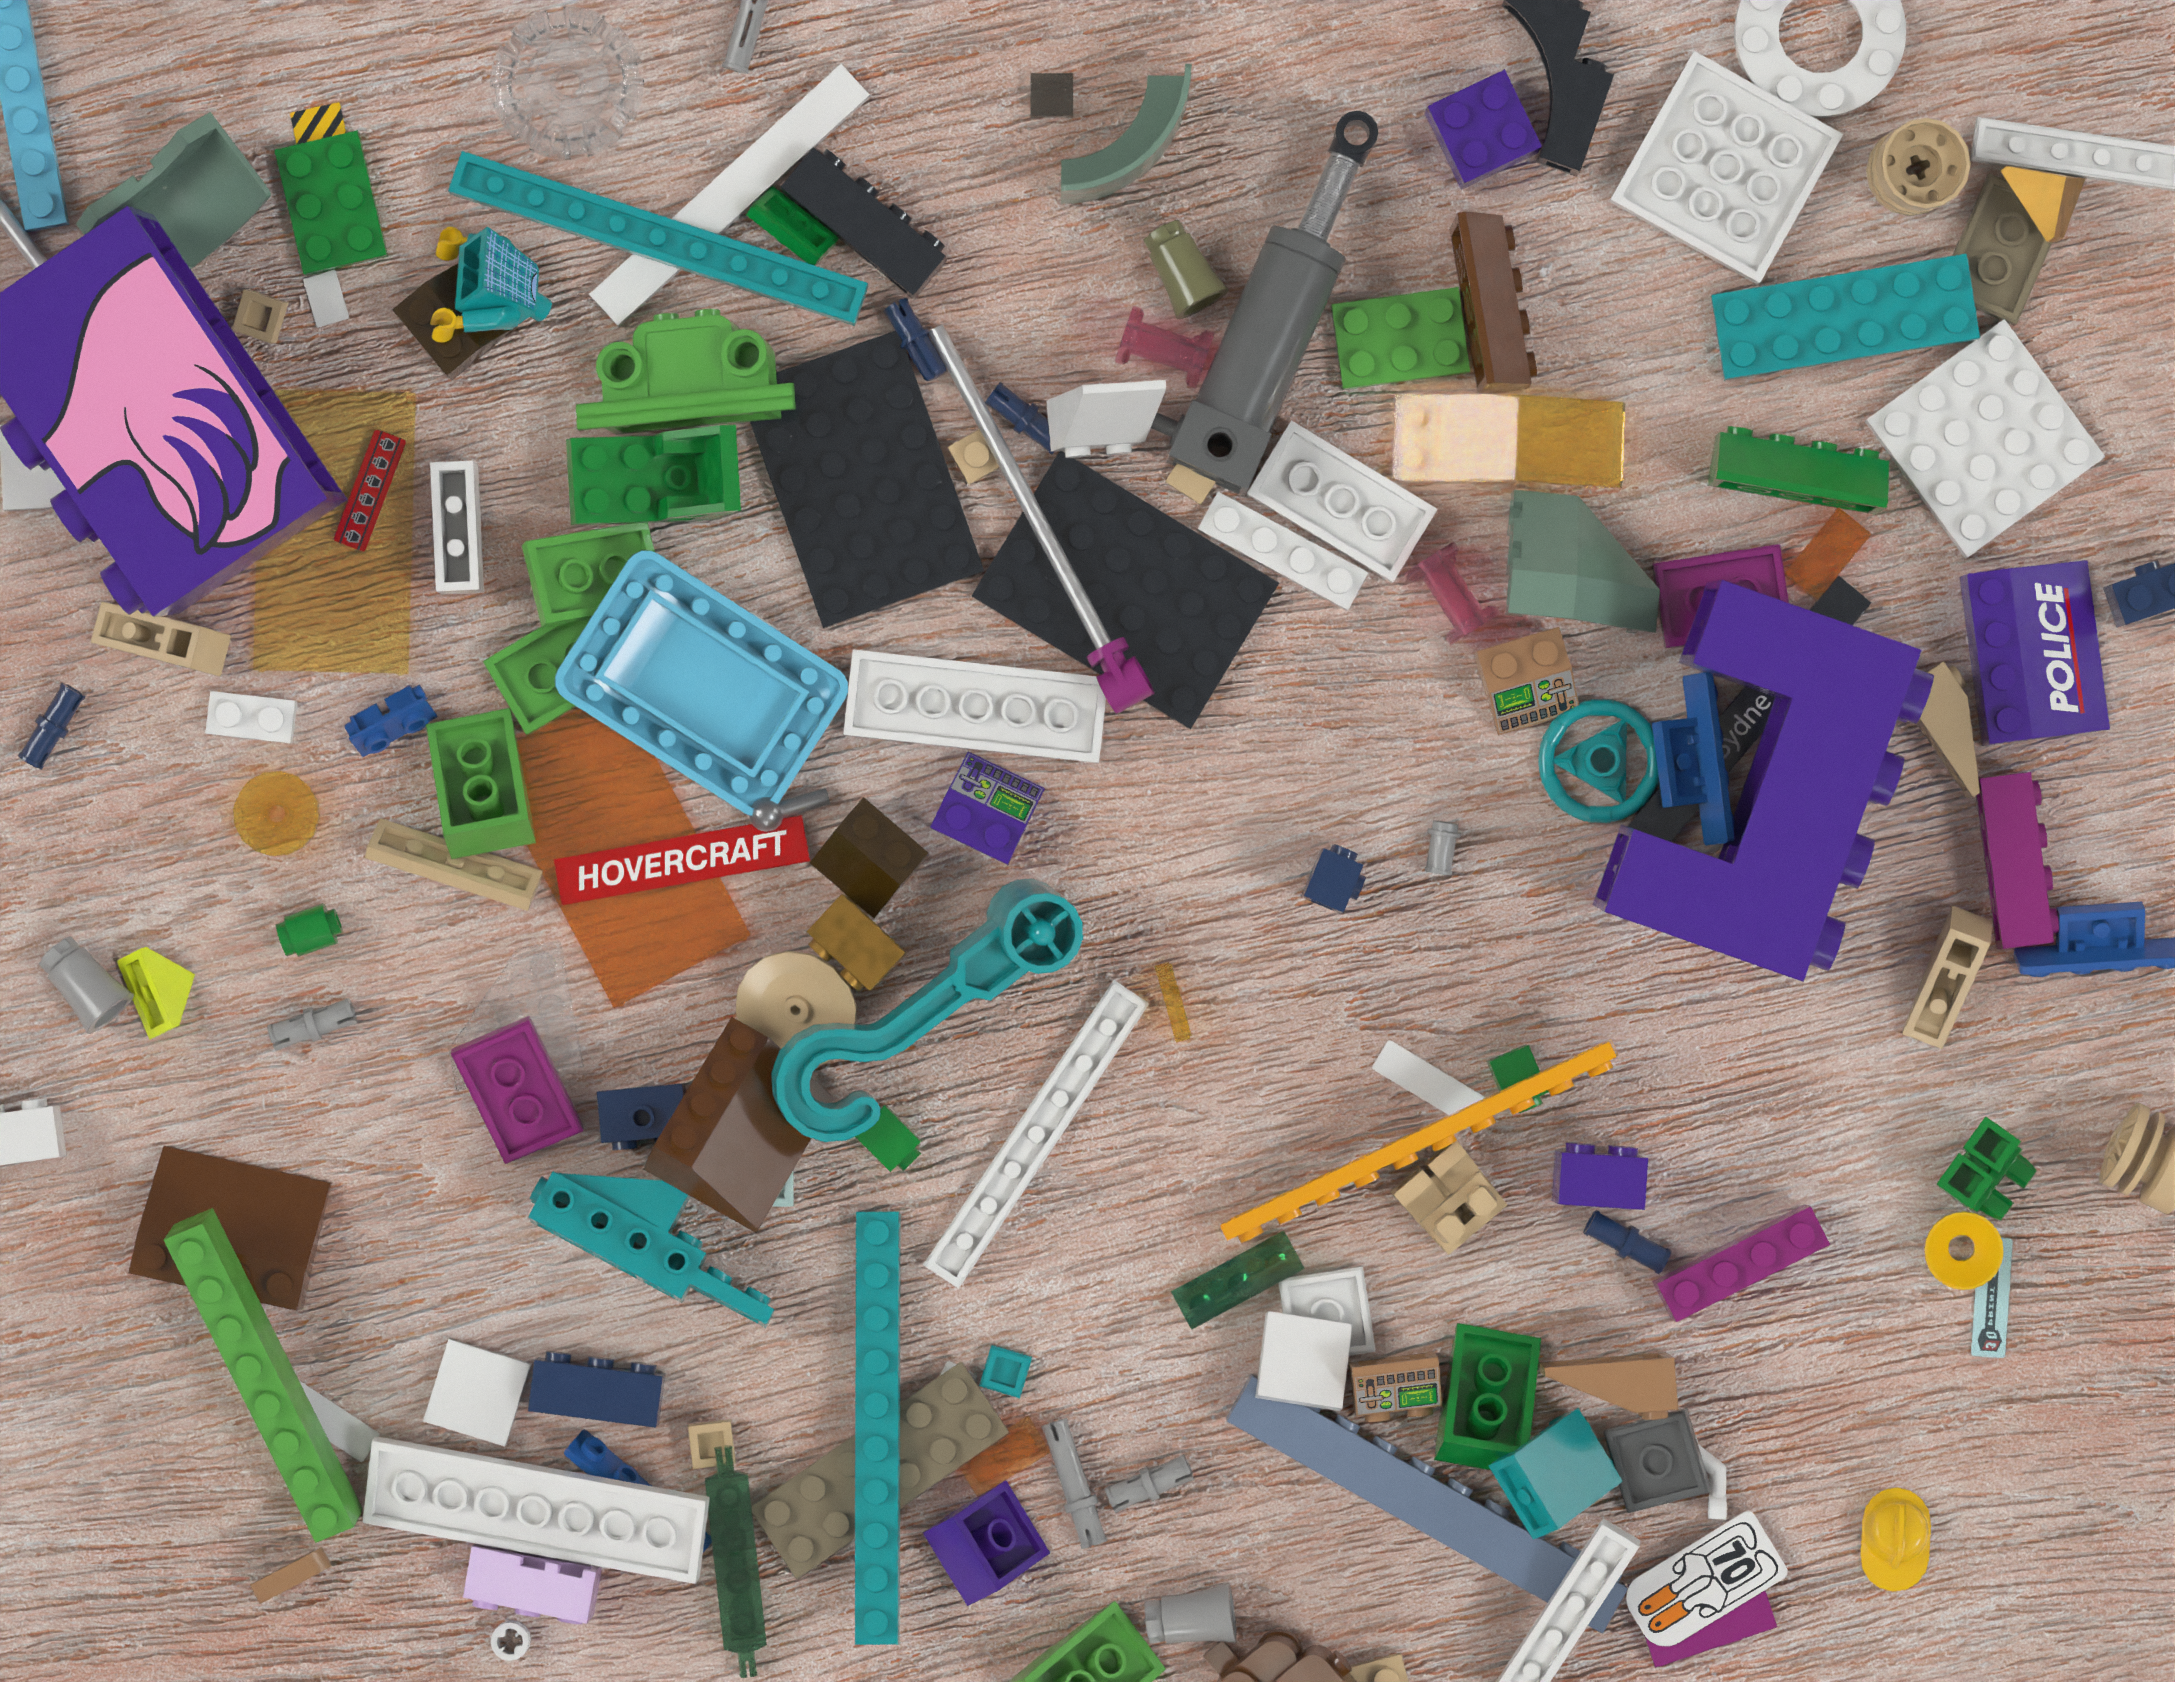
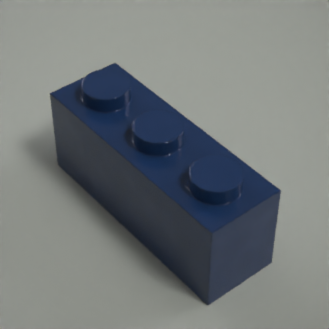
[528,1351,666,1428]

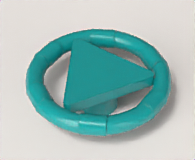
[1538,699,1659,823]

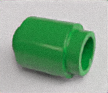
[276,903,343,957]

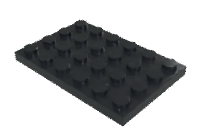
[750,331,984,629]
[971,451,1279,730]

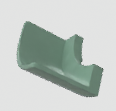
[1061,64,1192,204]
[76,112,271,269]

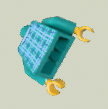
[430,227,552,343]

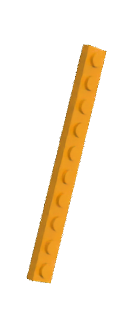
[1220,1039,1618,1243]

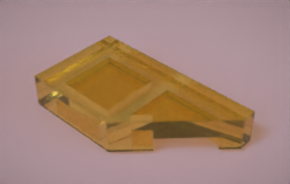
[1154,962,1192,1043]

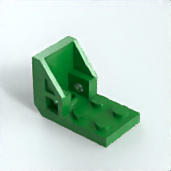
[566,425,741,525]

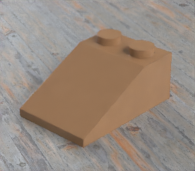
[1538,1352,1679,1420]

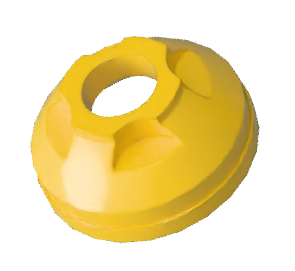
[1924,1211,2004,1290]

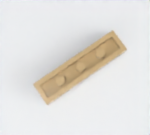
[365,818,543,911]

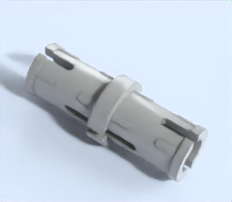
[267,998,358,1051]
[1105,1454,1195,1513]

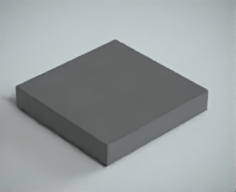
[1603,1408,1711,1513]

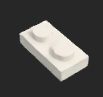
[205,691,297,744]

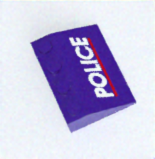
[1959,560,2110,746]

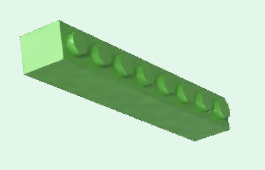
[164,1208,363,1543]

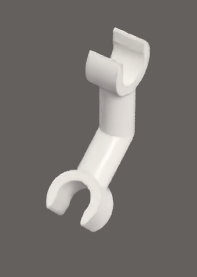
[1696,1437,1727,1519]

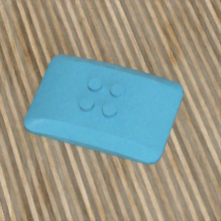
[555,550,848,816]

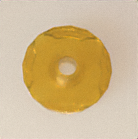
[233,771,320,856]

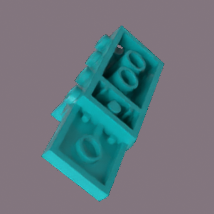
[528,1171,774,1328]

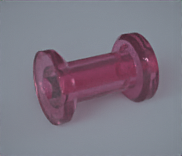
[1115,305,1215,389]
[1404,541,1501,646]

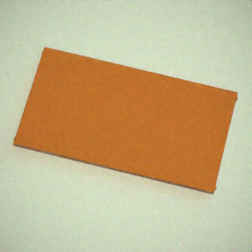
[517,708,751,1008]

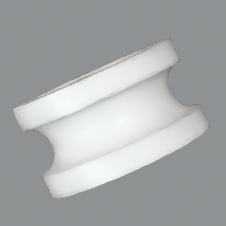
[491,1620,531,1661]

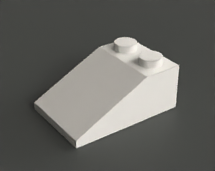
[1046,380,1166,458]

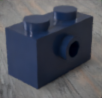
[2103,560,2175,628]
[1301,844,1366,914]
[596,1083,686,1150]

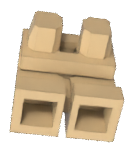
[1390,1141,1507,1255]

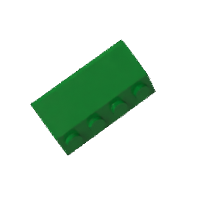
[1707,426,1890,515]

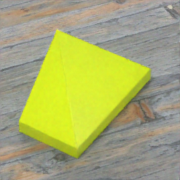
[117,947,195,1040]

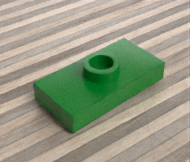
[746,186,839,266]

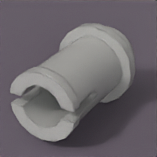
[1425,821,1461,875]

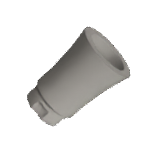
[39,936,134,1034]
[1144,1583,1237,1644]

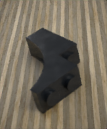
[1501,0,1614,177]

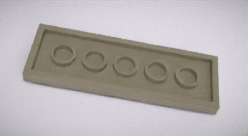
[749,1362,1010,1580]

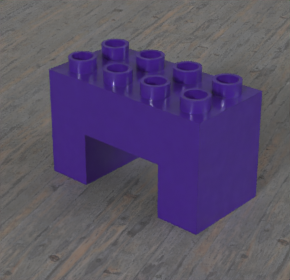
[1593,580,1934,982]

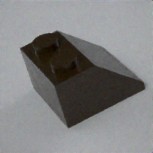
[392,263,518,381]
[810,797,930,919]

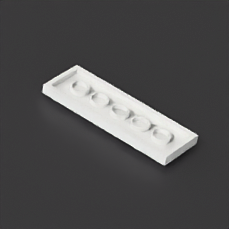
[843,650,1106,763]

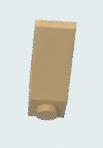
[90,601,232,677]
[1917,661,1980,798]
[1902,906,1993,1049]

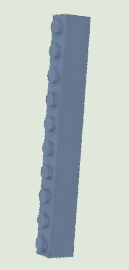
[1226,1374,1628,1634]

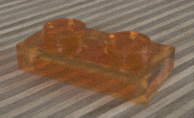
[1784,507,1872,601]
[960,1415,1051,1497]

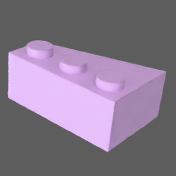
[463,1544,602,1624]

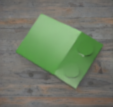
[426,708,536,859]
[1008,1601,1166,1682]

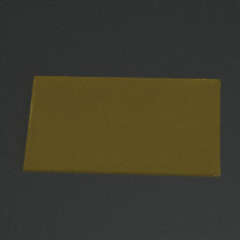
[253,390,416,676]

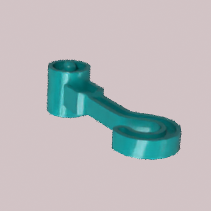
[772,878,1083,1142]

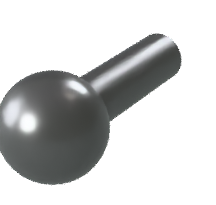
[749,788,830,832]

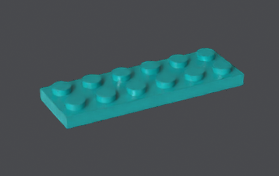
[1711,254,1980,381]

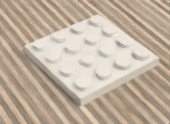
[1609,51,1843,285]
[1865,319,2105,559]

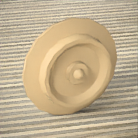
[736,950,857,1065]

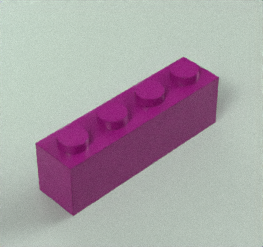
[1976,772,2059,949]
[1652,1204,1830,1322]

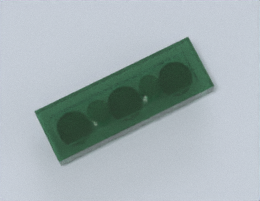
[1171,1230,1305,1330]

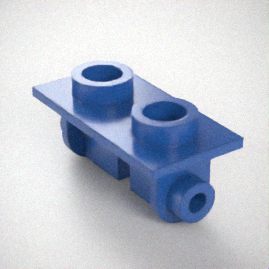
[344,684,438,757]

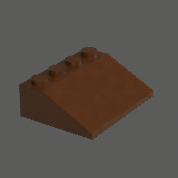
[1449,211,1537,397]
[643,1017,834,1233]
[128,1145,332,1311]

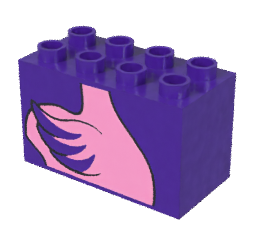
[0,206,347,617]

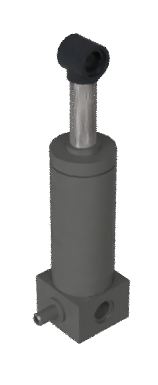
[1151,111,1378,497]

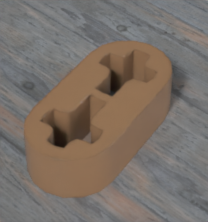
[250,1547,332,1604]

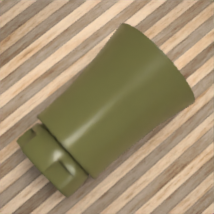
[1143,220,1229,320]

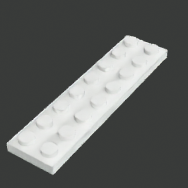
[362,1436,710,1584]

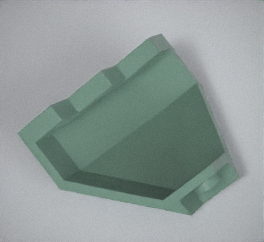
[1505,490,1660,633]

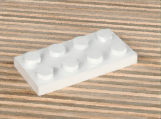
[1246,420,1438,583]

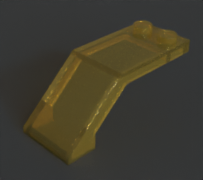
[1392,394,1625,488]

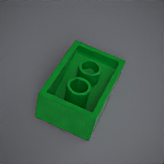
[1434,1323,1541,1470]

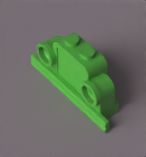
[576,309,796,435]

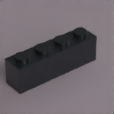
[781,147,947,300]

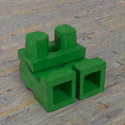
[1936,1116,2037,1222]

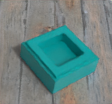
[979,1344,1032,1398]

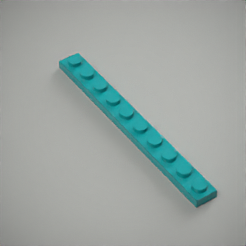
[448,151,868,326]
[855,1211,901,1645]

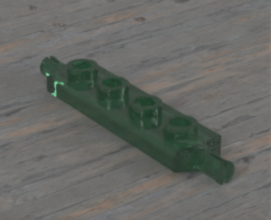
[705,1445,767,1678]

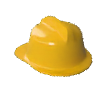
[1860,1488,1931,1592]

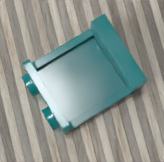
[1488,1408,1623,1540]

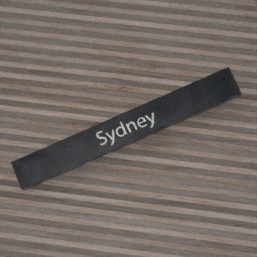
[1619,575,1871,842]

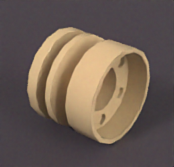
[1866,118,1971,216]
[2099,1103,2175,1215]

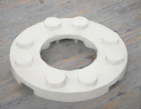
[1734,0,1906,118]

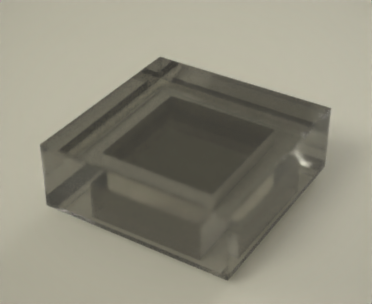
[1030,73,1073,118]

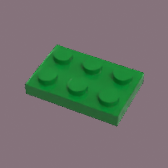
[274,130,389,276]

